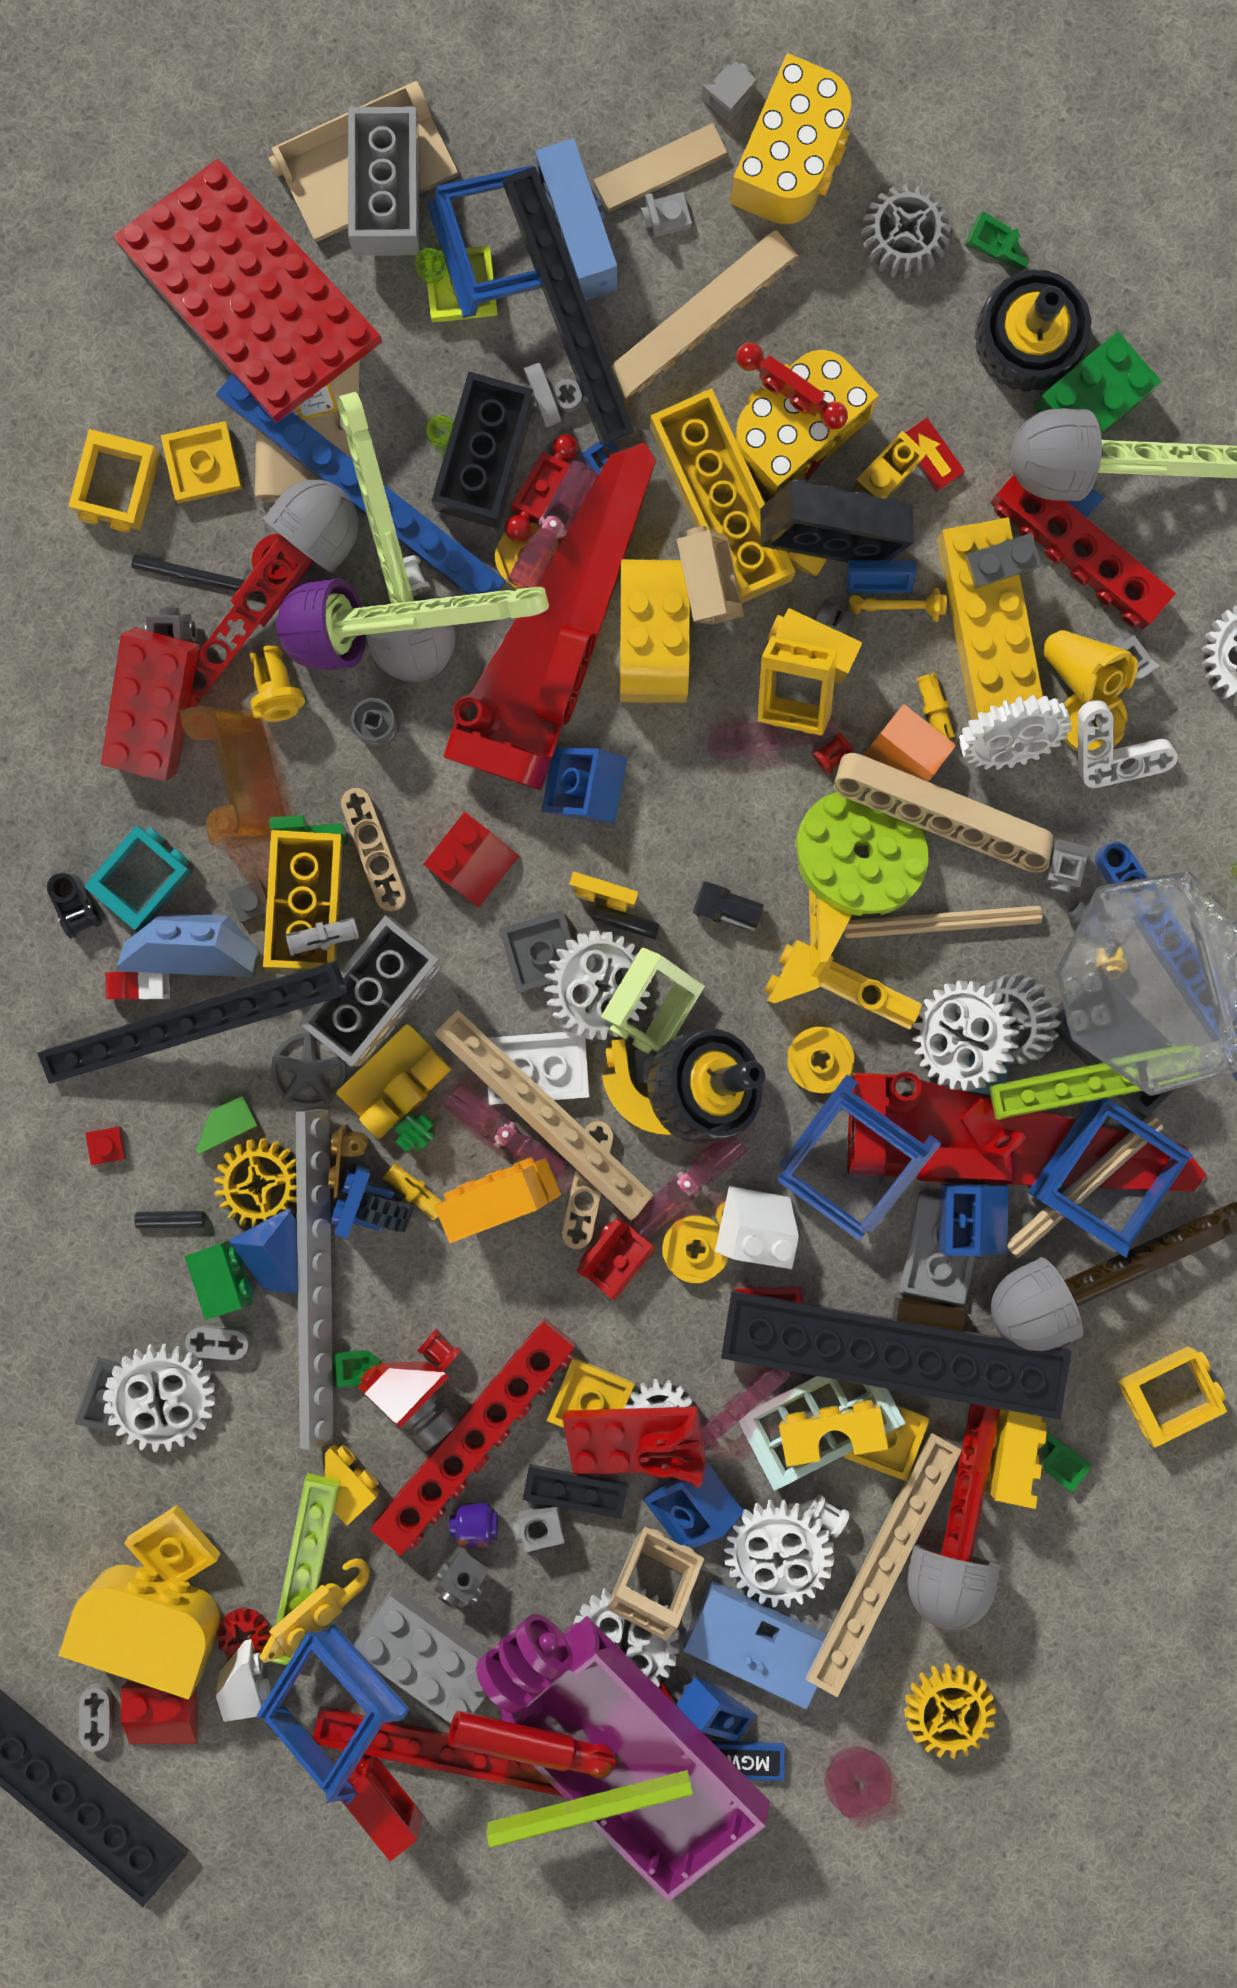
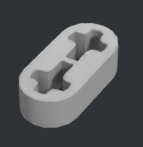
[524,363,561,428]
[185,1326,251,1360]
[79,1683,113,1752]

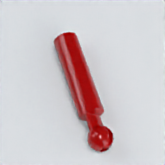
[448,1711,616,1779]

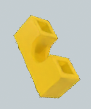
[779,1400,888,1467]

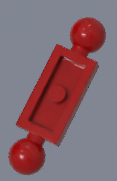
[736,342,848,430]
[505,434,578,542]

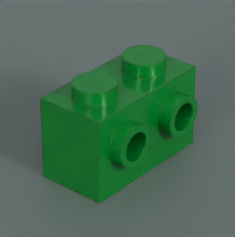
[184,1241,253,1320]

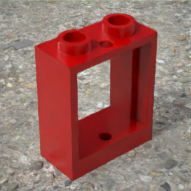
[341,1756,423,1862]

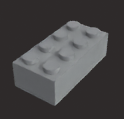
[348,107,420,256]
[353,1585,487,1724]

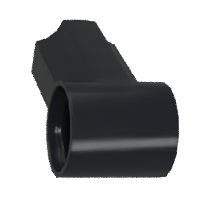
[692,881,764,932]

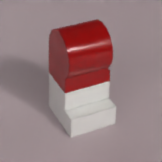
[105,971,170,999]

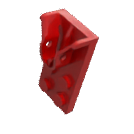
[562,1407,707,1488]

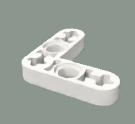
[1078,700,1178,788]

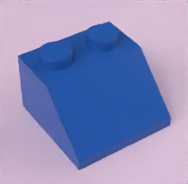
[541,747,627,824]
[643,1461,744,1549]

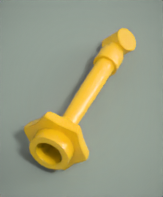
[848,588,947,622]

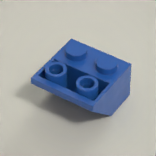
[939,1184,1009,1256]

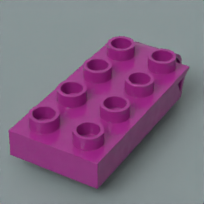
[476,1614,770,1902]

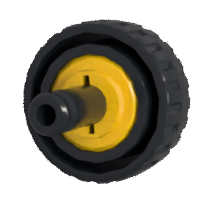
[974,270,1092,392]
[647,1028,765,1144]

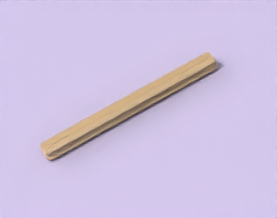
[844,906,1043,939]
[1007,1115,1163,1258]

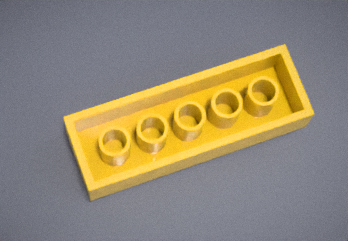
[650,388,795,603]
[937,517,1043,720]

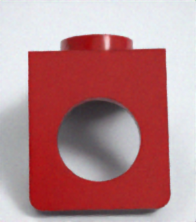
[960,1098,1026,1159]

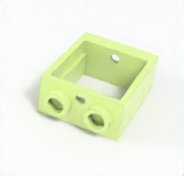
[601,947,705,1054]

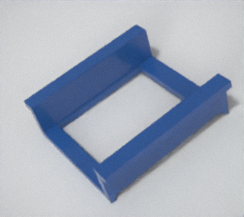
[427,165,542,318]
[777,1074,941,1241]
[1027,1098,1193,1257]
[257,1625,409,1804]

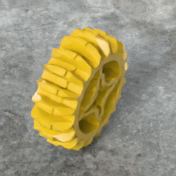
[214,1138,297,1227]
[904,1663,996,1759]

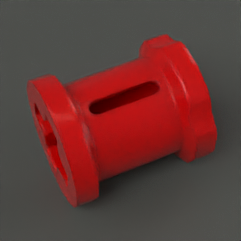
[811,732,855,776]
[417,1328,462,1372]

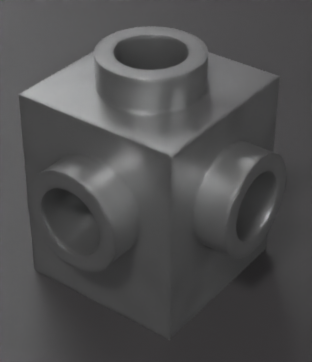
[145,607,197,643]
[434,1550,489,1609]

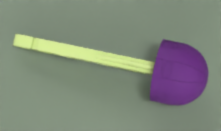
[276,578,549,670]

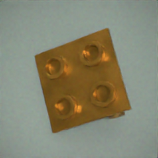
[328,1123,369,1198]

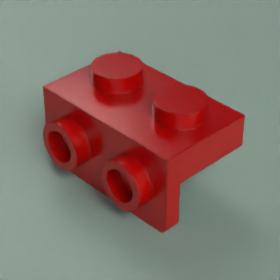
[576,1218,656,1301]

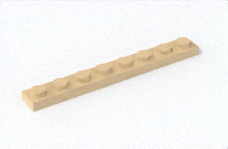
[434,1010,653,1220]
[805,1433,962,1698]

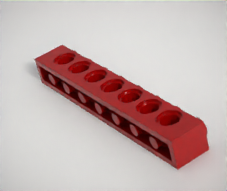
[370,1317,576,1556]

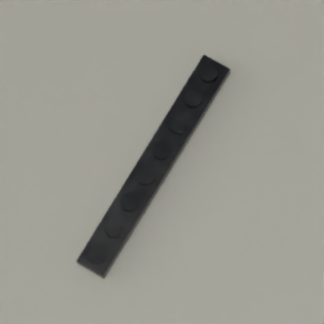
[502,166,634,445]

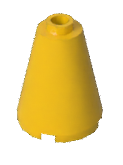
[1044,630,1138,709]

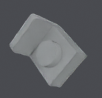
[640,192,692,238]

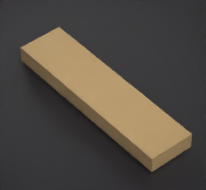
[594,123,727,213]

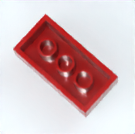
[100,627,200,782]

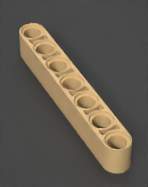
[610,230,799,404]
[834,753,1054,872]

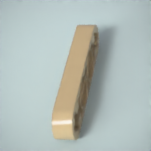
[341,788,407,912]
[562,1121,613,1249]

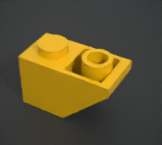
[852,431,927,499]
[764,940,834,1004]
[325,1442,380,1526]

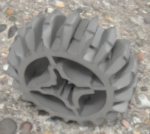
[860,183,951,279]
[978,974,1061,1065]

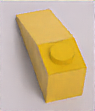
[809,889,852,977]

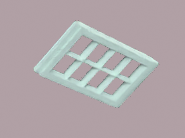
[736,1376,905,1491]

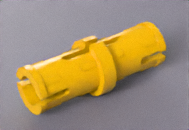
[916,673,955,739]
[382,1162,442,1221]

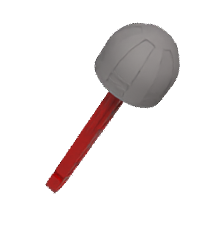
[187,480,358,718]
[908,1335,1001,1630]

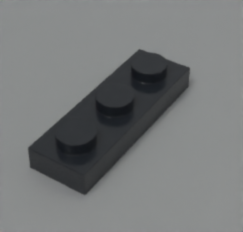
[522,1464,628,1519]

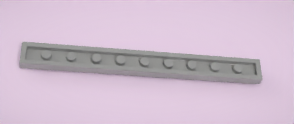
[296,1109,333,1450]

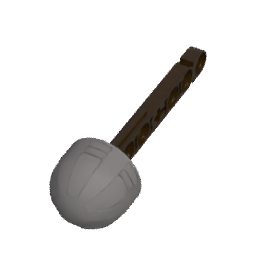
[991,1202,1237,1352]

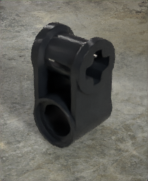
[47,873,102,939]

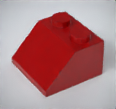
[423,811,519,908]
[121,1679,197,1744]

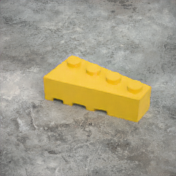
[985,1409,1047,1509]

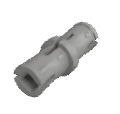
[285,917,359,956]

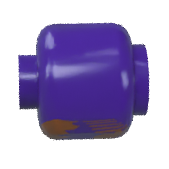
[449,1503,498,1548]

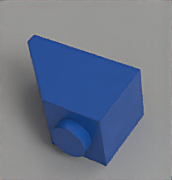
[676,1678,757,1742]

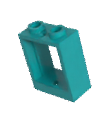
[84,825,194,931]

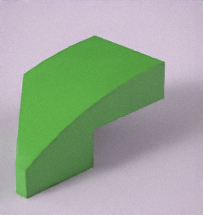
[195,1096,257,1155]

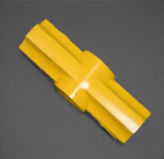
[820,961,922,1030]

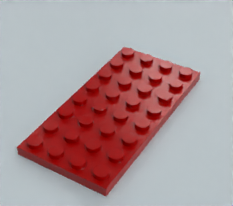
[113,158,382,423]

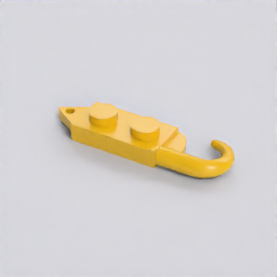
[260,1558,370,1663]

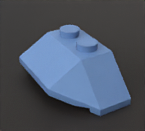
[117,912,258,978]

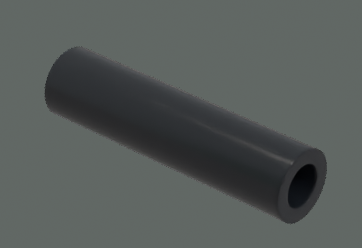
[592,904,660,939]
[135,1211,204,1229]

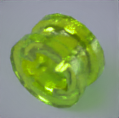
[415,247,446,284]
[426,415,454,448]

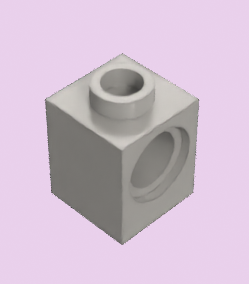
[513,1505,565,1553]

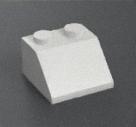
[715,1186,799,1269]

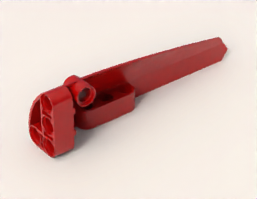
[443,442,656,791]
[847,1071,1207,1192]

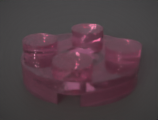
[824,1746,892,1818]

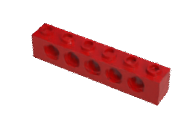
[990,474,1176,630]

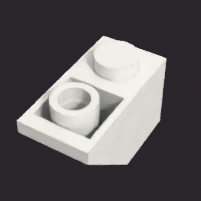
[216,1639,271,1722]

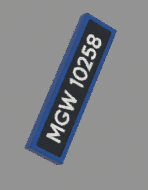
[711,1741,785,1781]

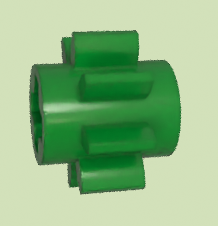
[395,1112,435,1153]

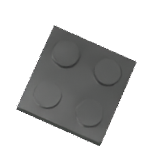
[499,910,572,993]

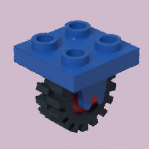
[330,1162,415,1239]

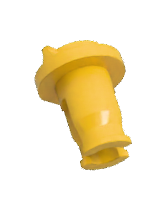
[249,646,305,722]

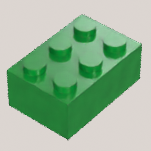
[1034,331,1162,436]

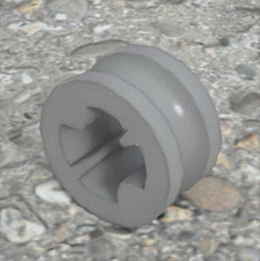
[552,379,582,413]

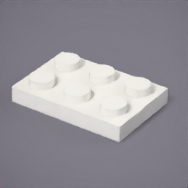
[488,1032,590,1105]

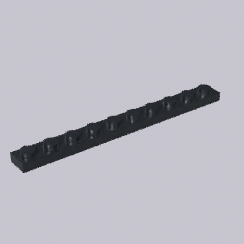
[37,960,348,1084]

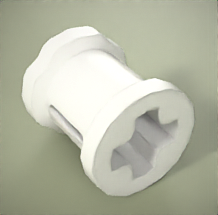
[403,555,431,597]
[809,1494,850,1538]

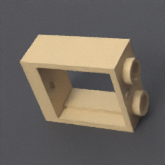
[677,526,744,625]
[606,1527,704,1641]

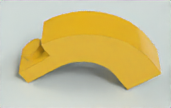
[602,1039,672,1135]

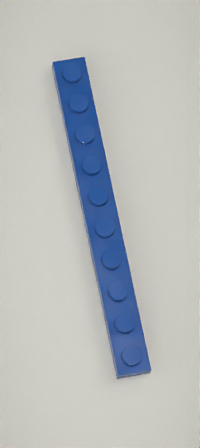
[216,374,505,595]

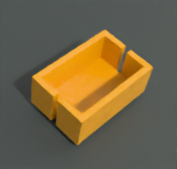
[434,1157,561,1243]

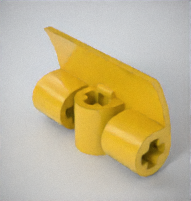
[336,1024,452,1139]

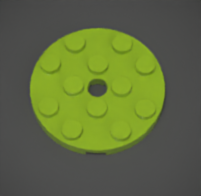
[794,792,928,916]

